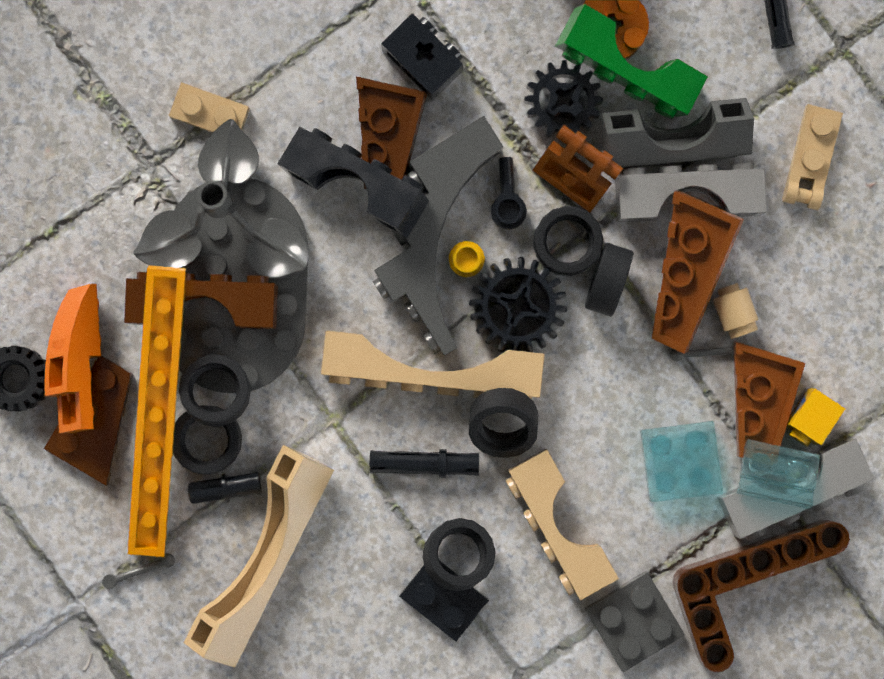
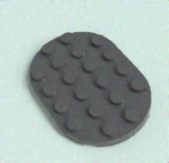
[174,178,308,393]

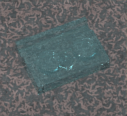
[737,439,820,509]

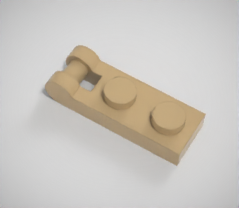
[782,104,843,211]

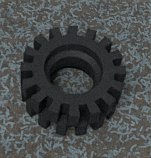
[0,346,46,412]

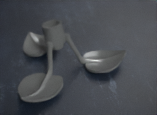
[133,119,309,278]

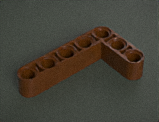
[672,520,850,672]

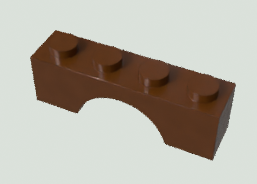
[124,272,278,329]

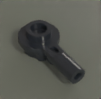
[491,157,527,230]

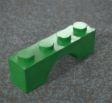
[555,4,708,119]

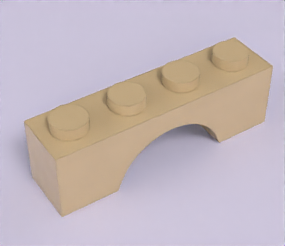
[505,449,619,601]

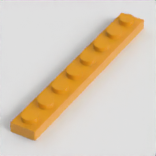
[127,265,186,557]

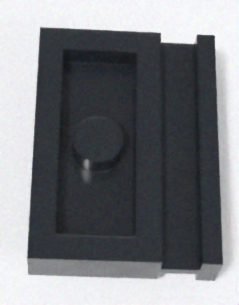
[399,560,489,642]

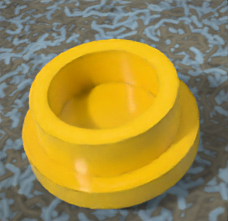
[449,241,485,277]

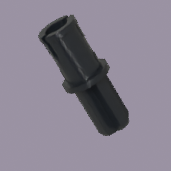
[188,471,262,504]

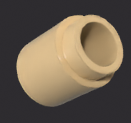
[713,283,759,339]

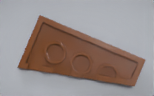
[652,190,744,354]

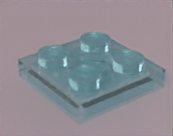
[640,421,723,502]

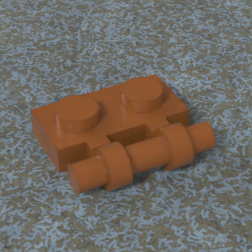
[532,125,623,213]

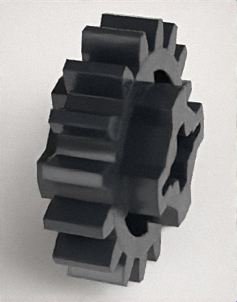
[524,60,603,141]

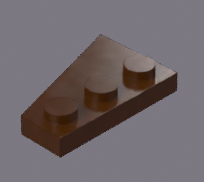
[44,355,133,486]

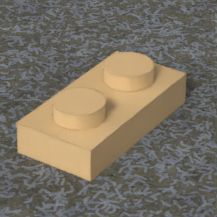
[169,82,250,133]

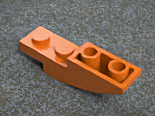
[45,284,101,433]

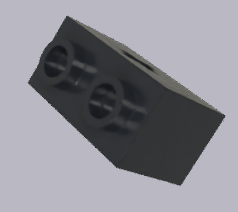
[381,13,463,101]

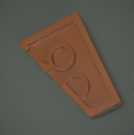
[734,342,805,467]

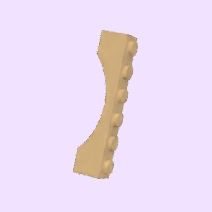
[321,331,544,399]
[184,445,334,668]

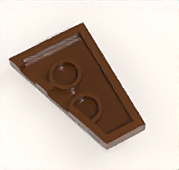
[356,76,427,191]

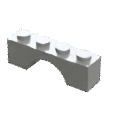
[615,163,767,222]
[717,438,874,541]

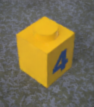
[787,388,845,447]

